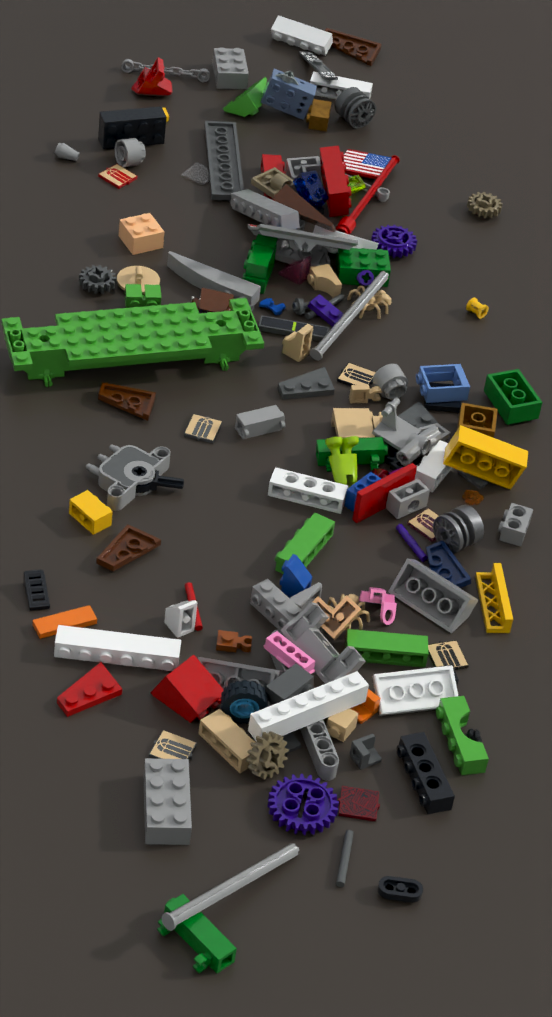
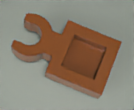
[216,630,252,653]

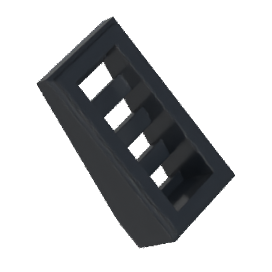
[23,569,50,610]

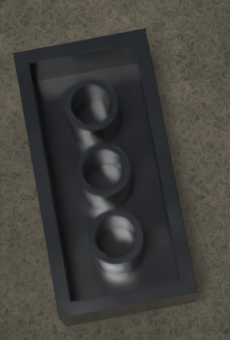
[98,106,167,149]

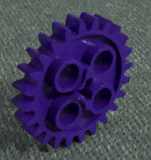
[267,774,339,836]

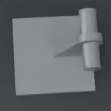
[372,397,421,451]

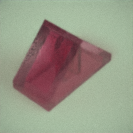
[278,256,312,285]

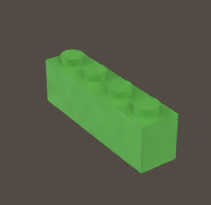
[275,513,335,574]
[345,629,429,668]

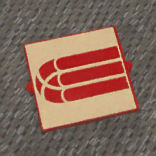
[98,164,138,189]

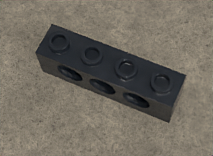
[397,732,455,814]

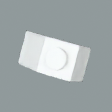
[164,600,198,638]

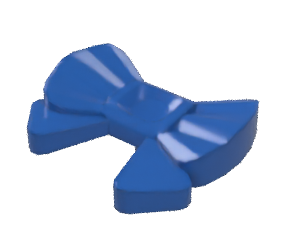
[259,298,285,315]

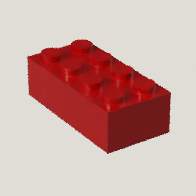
[320,145,352,217]

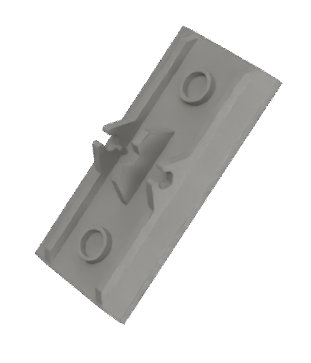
[248,224,358,252]

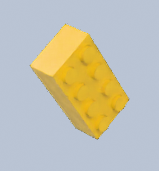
[443,425,528,490]

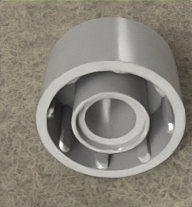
[115,138,146,167]
[373,364,408,400]

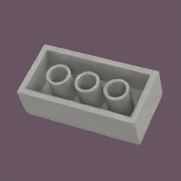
[143,758,192,845]

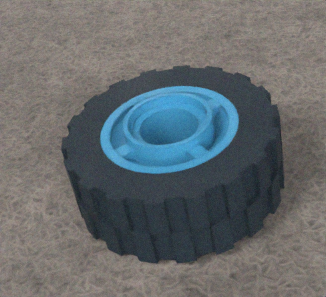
[221,680,268,724]

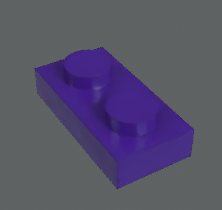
[308,294,344,327]

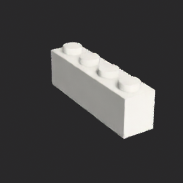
[271,15,333,56]
[310,71,373,99]

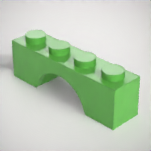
[436,696,489,775]

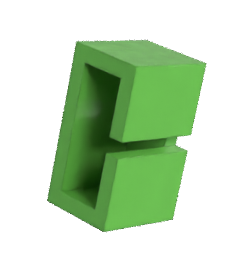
[124,284,161,308]

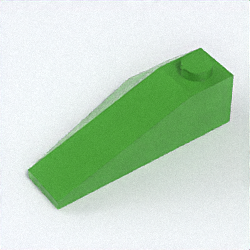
[223,77,267,117]

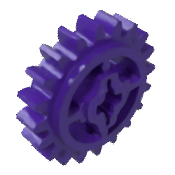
[371,225,417,258]

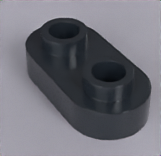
[378,876,423,903]

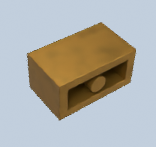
[306,99,332,132]

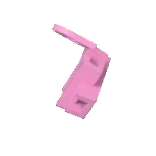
[359,587,397,625]

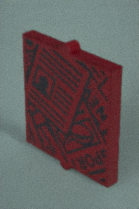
[338,786,380,822]

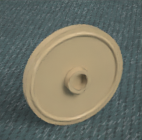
[117,266,160,295]

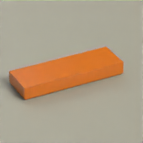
[32,605,97,639]

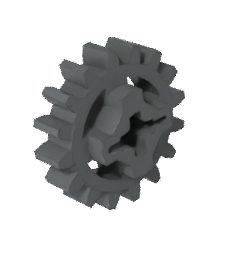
[79,265,117,294]

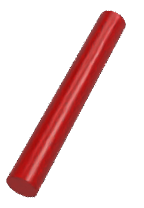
[184,582,203,631]

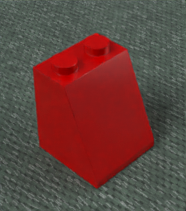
[150,655,223,723]

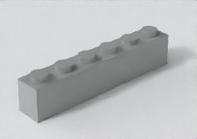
[230,189,300,229]

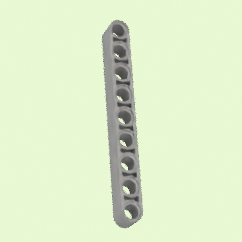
[270,630,339,781]

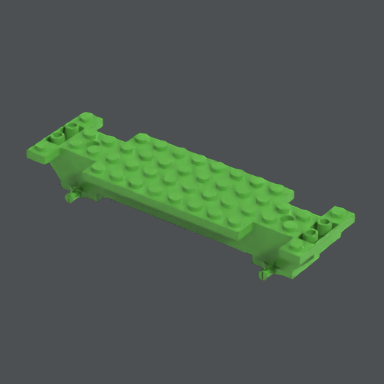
[1,298,264,387]

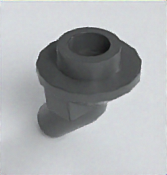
[292,298,310,315]

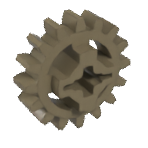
[467,192,503,218]
[246,731,289,779]

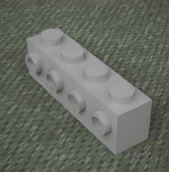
[250,579,320,630]

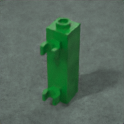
[315,437,388,472]
[157,894,237,973]

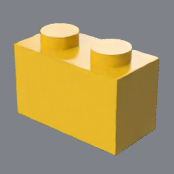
[69,490,113,535]

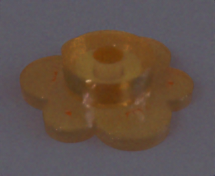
[462,490,484,505]

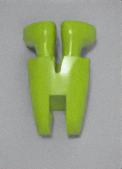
[325,436,359,488]

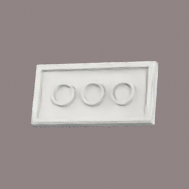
[372,665,458,716]

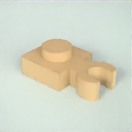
[349,385,382,404]

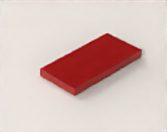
[352,463,417,523]

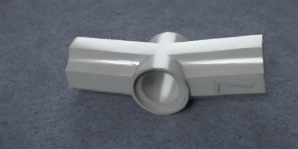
[396,425,441,466]

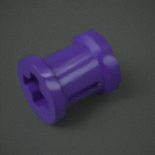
[357,270,374,286]

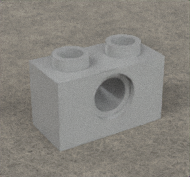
[386,479,430,519]

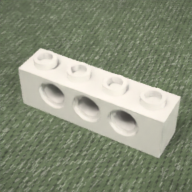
[268,467,348,514]

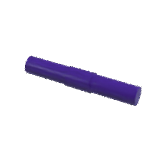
[396,524,428,562]

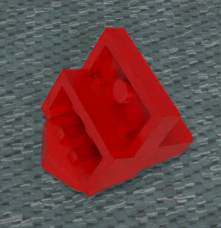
[131,57,172,96]

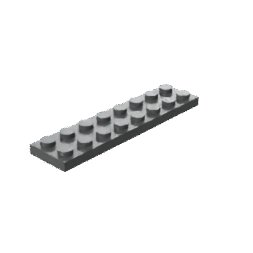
[204,121,244,201]

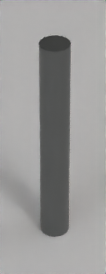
[305,294,345,320]
[336,830,354,887]

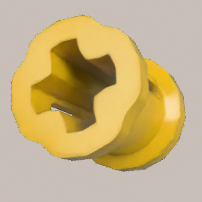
[466,297,489,319]

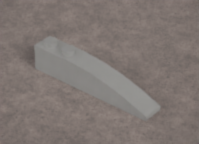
[167,251,261,306]

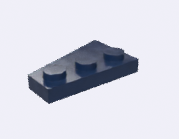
[426,540,471,588]

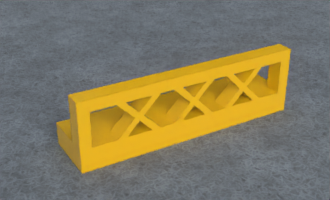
[475,563,513,633]

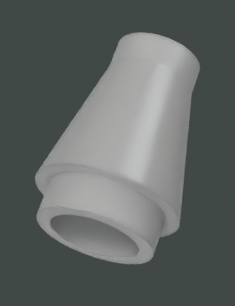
[55,143,80,161]

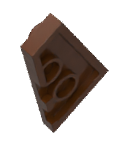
[98,382,156,421]
[96,524,161,571]

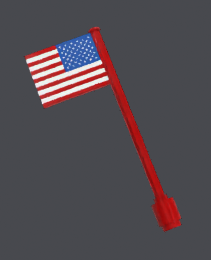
[335,149,400,235]

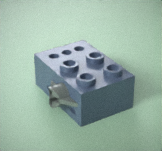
[261,69,317,120]

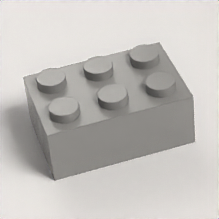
[212,47,249,89]

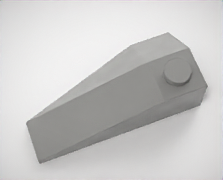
[198,657,284,707]

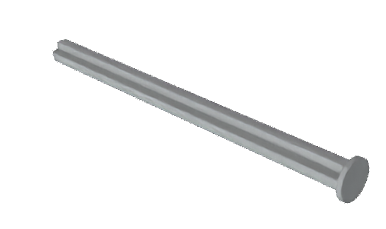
[310,271,389,361]
[162,843,299,931]

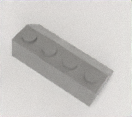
[388,558,478,633]

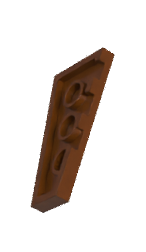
[325,28,382,66]

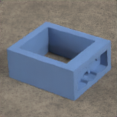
[416,364,470,403]

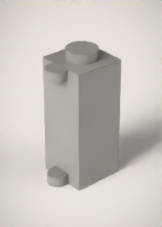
[235,405,286,439]

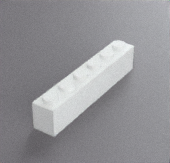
[54,625,181,671]
[248,671,369,742]

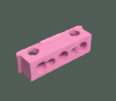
[263,631,315,674]

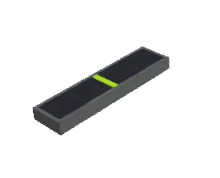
[258,315,330,341]

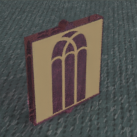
[407,508,439,542]

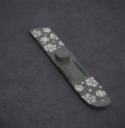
[299,51,338,80]

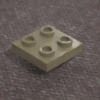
[251,167,297,199]

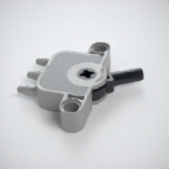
[86,444,184,511]

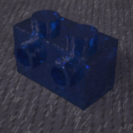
[293,170,329,208]

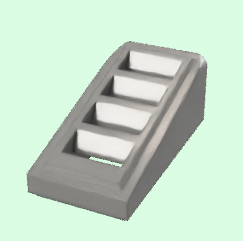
[290,582,322,610]

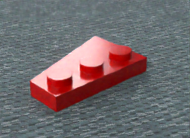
[57,662,122,717]

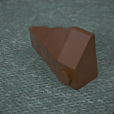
[273,184,336,232]

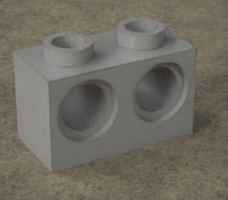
[498,503,533,547]

